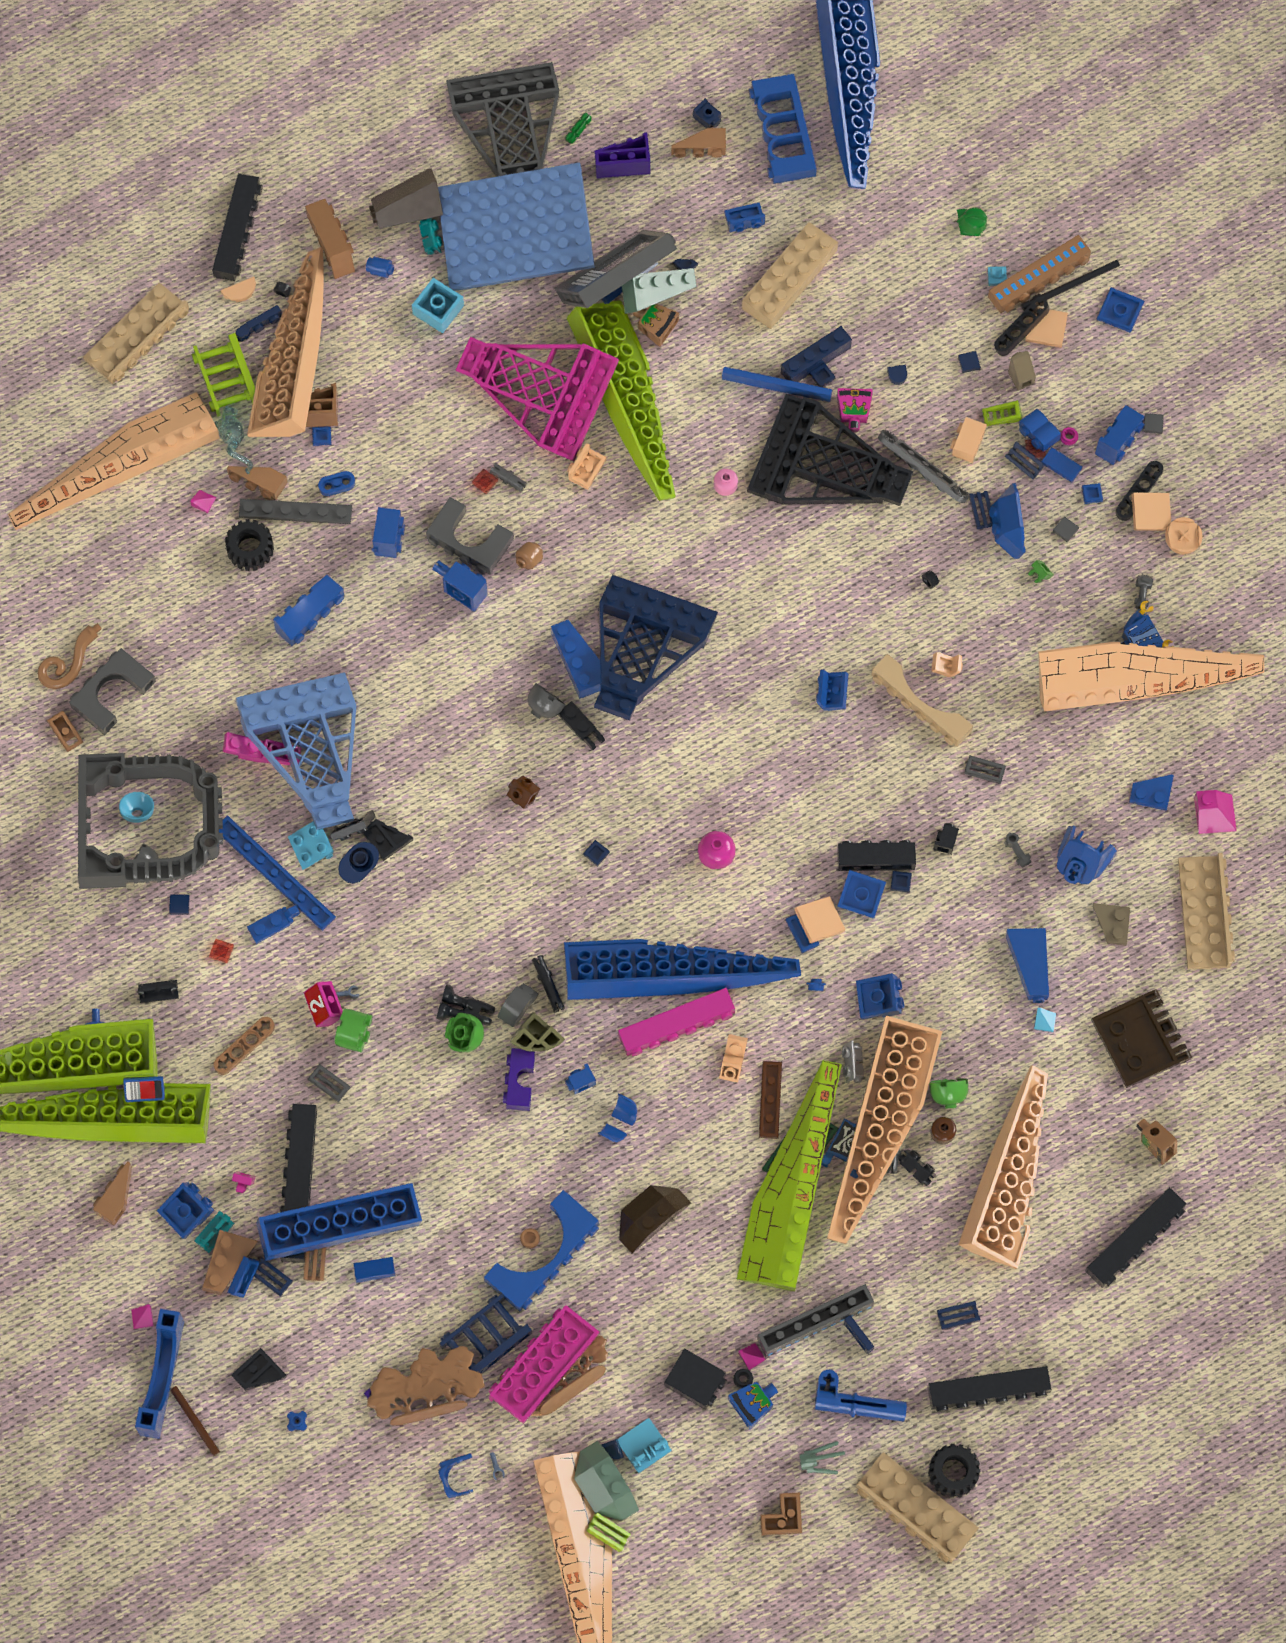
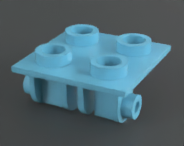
[288,821,334,870]
[618,1418,672,1473]

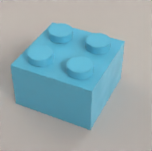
[412,278,464,333]

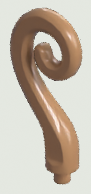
[37,623,102,689]

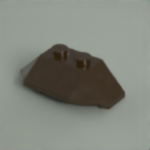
[619,1185,691,1254]

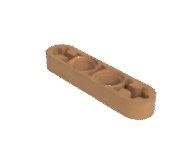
[214,1017,275,1075]

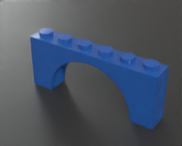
[484,1190,599,1312]
[135,1309,184,1439]

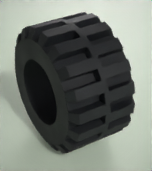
[225,519,274,571]
[928,1443,980,1498]

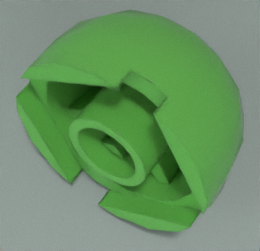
[445,1013,484,1052]
[929,1078,969,1109]

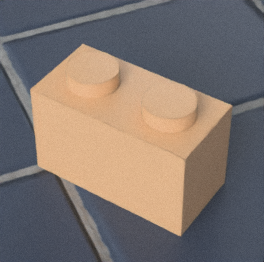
[950,417,987,463]

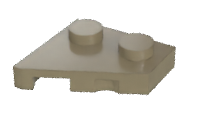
[1093,903,1130,946]

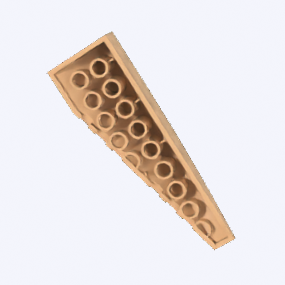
[958,1065,1048,1269]

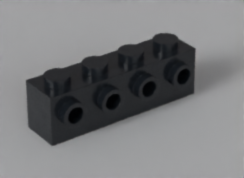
[837,840,916,871]

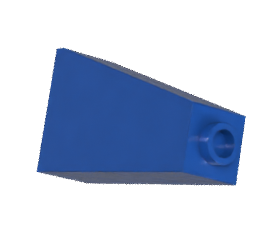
[1006,928,1049,1003]

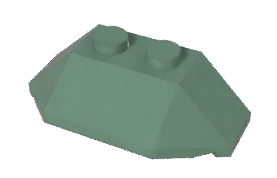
[574,1441,639,1521]

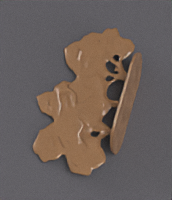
[499,1336,608,1415]
[367,1346,485,1426]

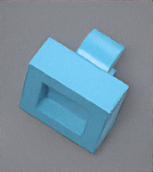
[987,267,1007,286]

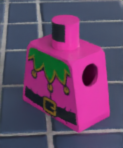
[837,388,873,432]

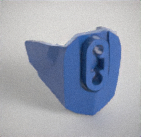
[1057,825,1117,884]

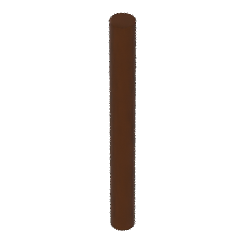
[170,1386,220,1456]

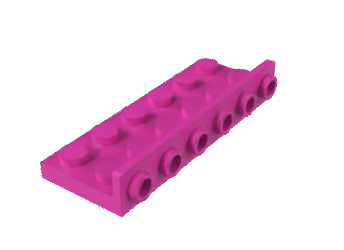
[489,1305,600,1424]

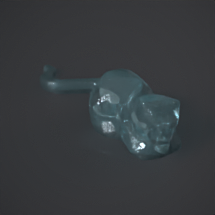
[215,406,253,474]

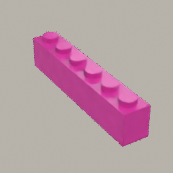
[618,988,735,1056]

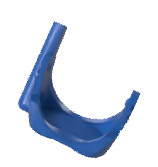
[438,1453,473,1498]

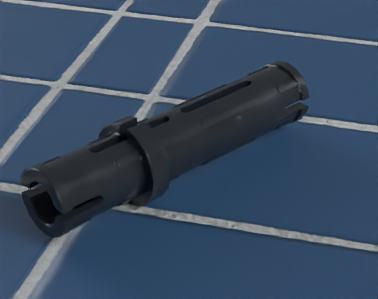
[532,955,565,1013]

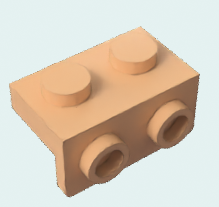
[567,443,606,490]

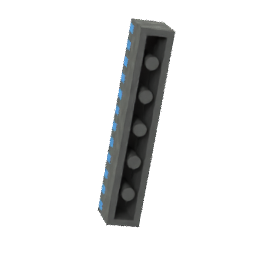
[757,1284,874,1357]

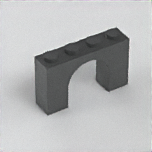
[426,497,514,575]
[69,648,156,736]

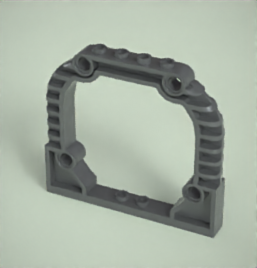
[78,753,223,889]

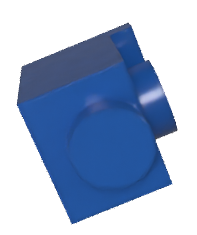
[565,1063,596,1095]

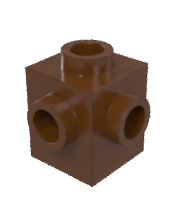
[506,776,541,809]

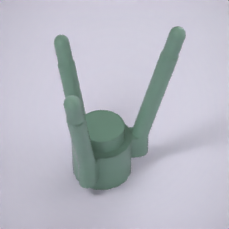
[799,1441,845,1474]

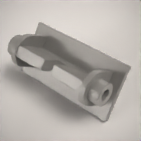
[842,1041,864,1083]

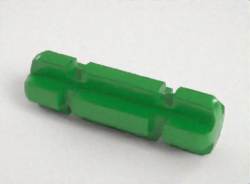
[565,113,592,144]

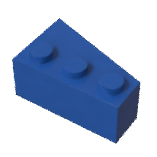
[1095,405,1145,465]

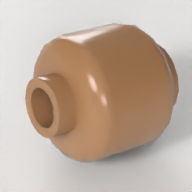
[515,542,543,570]

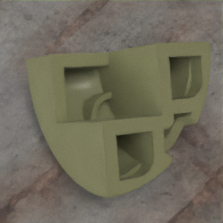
[510,1012,565,1052]

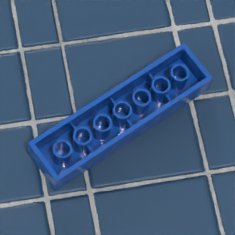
[256,1183,422,1261]

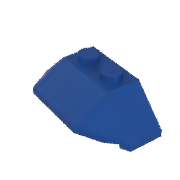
[989,483,1026,559]

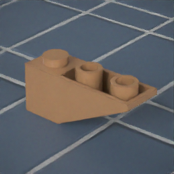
[671,128,726,158]
[227,466,288,500]
[93,1161,132,1226]

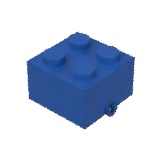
[371,507,405,558]

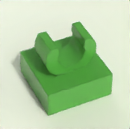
[1028,560,1054,583]

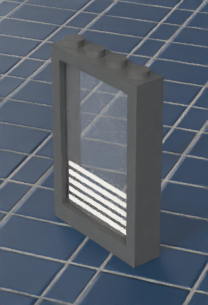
[554,230,677,308]

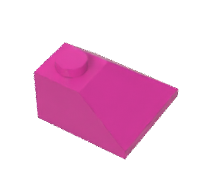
[1194,790,1237,834]

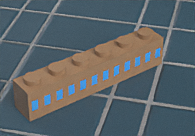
[988,234,1091,314]

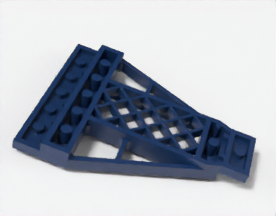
[594,574,718,721]

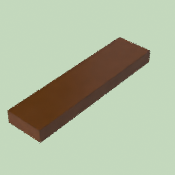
[759,1061,782,1139]

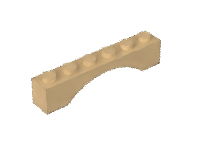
[871,654,973,747]

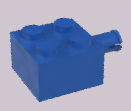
[432,560,488,612]

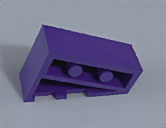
[594,132,651,179]

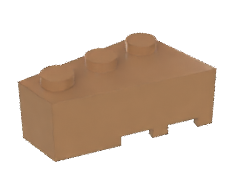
[306,383,338,427]
[202,1230,258,1295]

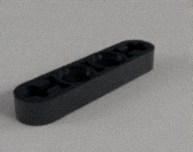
[994,298,1050,356]
[1116,461,1163,521]

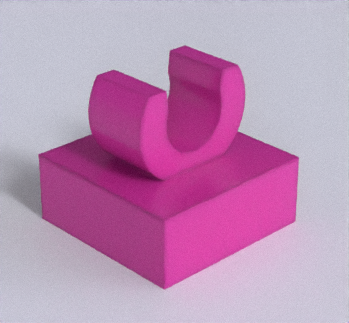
[232,1171,256,1193]

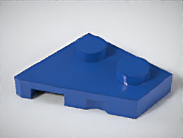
[1129,775,1174,811]

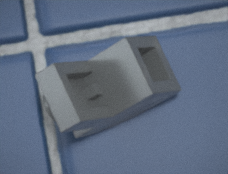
[497,983,539,1027]

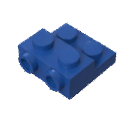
[856,973,905,1020]
[157,1182,215,1239]

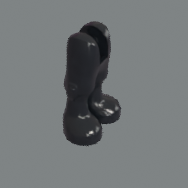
[436,984,495,1026]

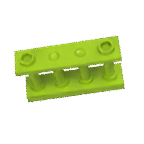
[191,333,255,417]

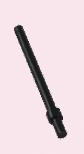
[1020,260,1120,311]

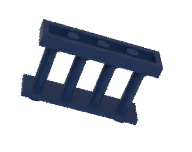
[439,1293,532,1374]

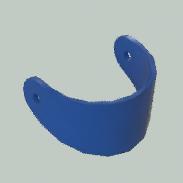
[597,1093,637,1143]

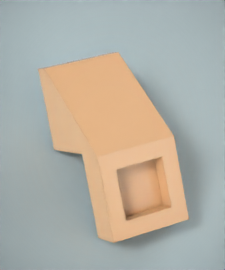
[719,1034,748,1083]

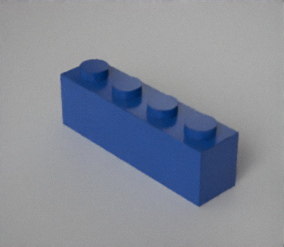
[273,575,344,646]

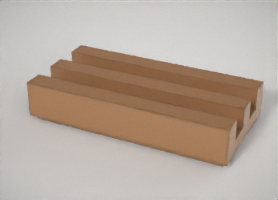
[304,1247,326,1281]

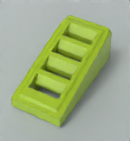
[982,400,1023,426]

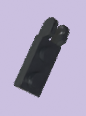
[558,701,605,750]

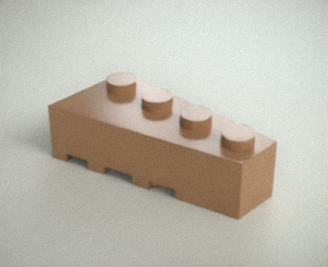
[305,199,355,279]

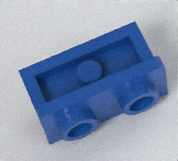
[724,202,765,232]
[816,669,849,711]

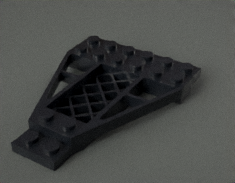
[747,394,913,506]

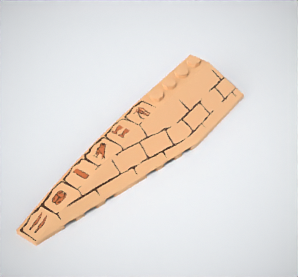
[1038,642,1264,712]
[533,1451,612,1643]

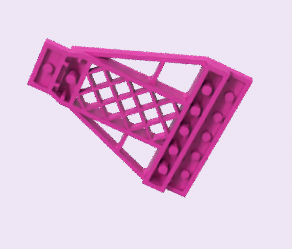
[455,337,619,462]

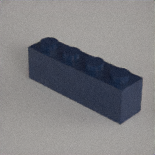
[781,326,852,382]

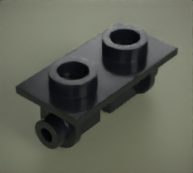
[138,980,179,1003]
[899,1149,937,1187]

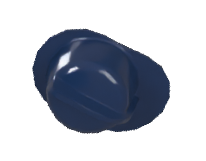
[338,842,379,884]

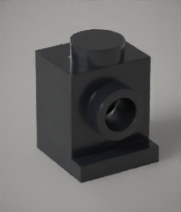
[933,823,959,855]

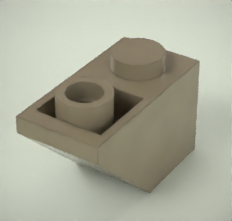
[1008,350,1036,391]

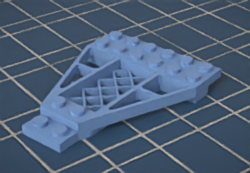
[235,673,356,830]

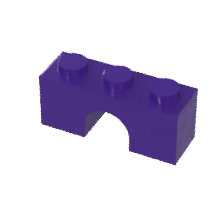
[503,1048,535,1111]

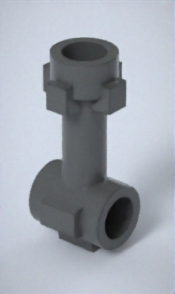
[1134,574,1153,609]
[1004,832,1032,868]

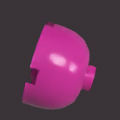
[698,831,736,869]

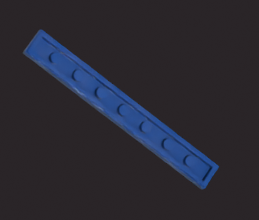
[219,815,336,931]

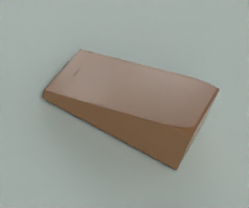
[47,711,84,752]

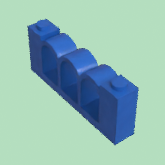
[748,74,817,184]

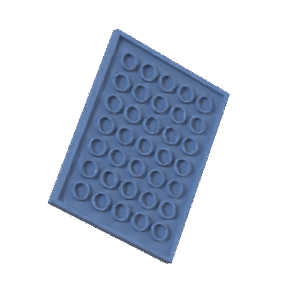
[438,162,595,291]

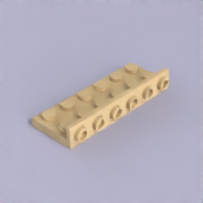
[83,282,189,384]
[1178,853,1235,970]
[856,1452,979,1563]

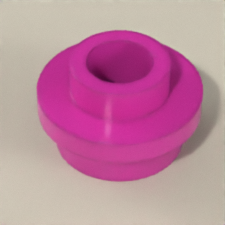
[1060,427,1078,446]

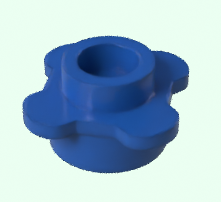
[806,979,826,991]
[287,1411,307,1432]

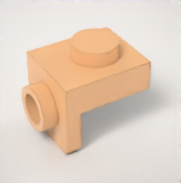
[931,652,963,677]

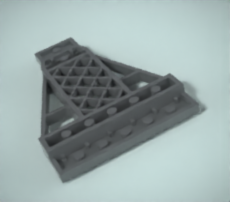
[446,62,559,177]

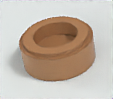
[520,1228,540,1249]

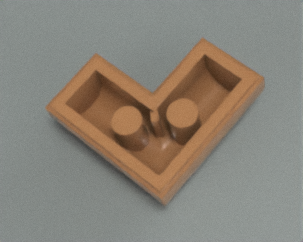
[760,1492,802,1536]

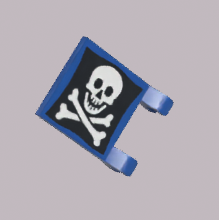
[821,1118,858,1179]

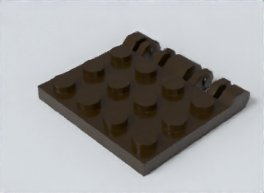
[1091,989,1193,1088]

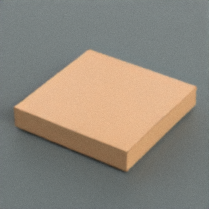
[1025,307,1068,348]
[1132,493,1171,531]
[794,896,846,943]

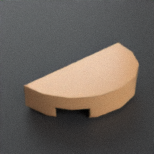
[221,277,256,302]

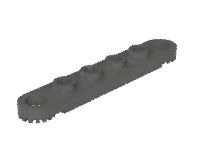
[878,430,969,503]

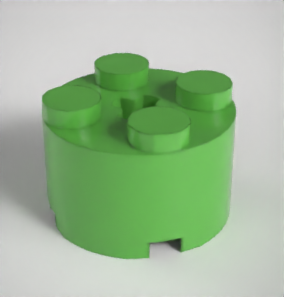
[335,1008,373,1053]

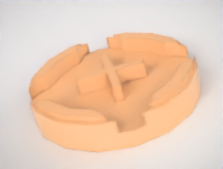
[1165,517,1203,555]

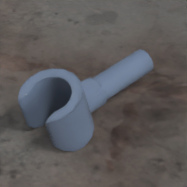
[336,985,360,999]
[490,1452,505,1480]

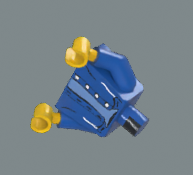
[1121,601,1173,648]

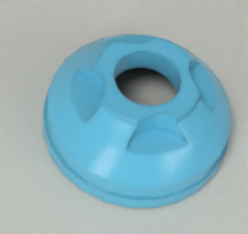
[119,792,154,823]

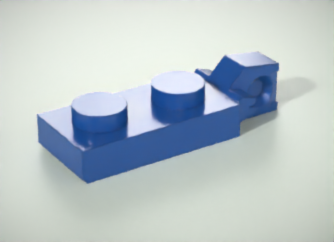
[247,905,300,944]

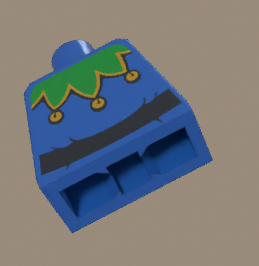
[728,1382,778,1430]

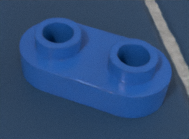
[318,471,355,496]

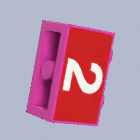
[303,981,343,1027]

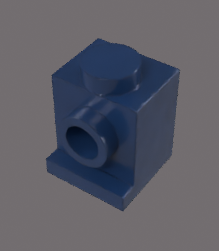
[693,98,721,129]

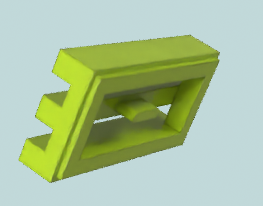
[586,1513,630,1552]

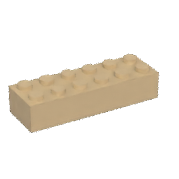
[742,222,838,329]

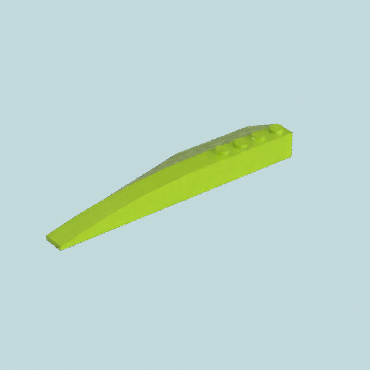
[566,300,676,501]

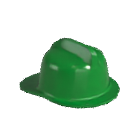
[957,207,987,236]

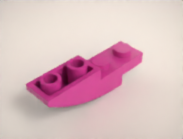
[222,732,302,765]

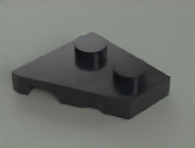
[231,1348,287,1391]

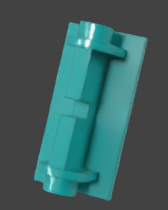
[419,218,443,255]
[194,1211,235,1253]

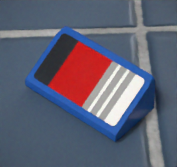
[123,1076,165,1102]

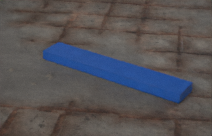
[722,367,832,402]

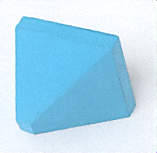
[1034,1008,1056,1032]

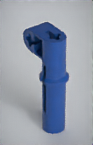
[814,1369,907,1422]

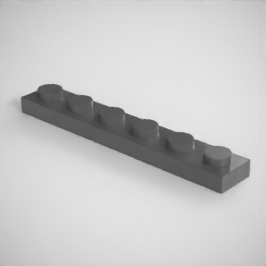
[239,499,352,524]

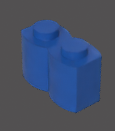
[1019,409,1061,452]

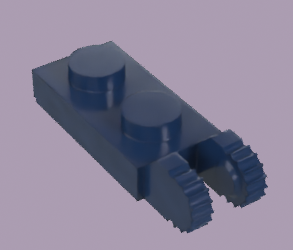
[235,305,282,341]

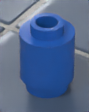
[366,256,394,278]

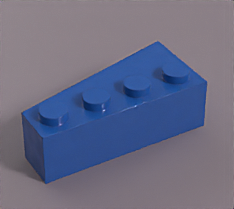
[551,620,601,699]

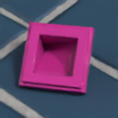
[190,490,216,513]
[131,1304,154,1329]
[738,1343,766,1370]

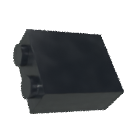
[664,1348,727,1410]

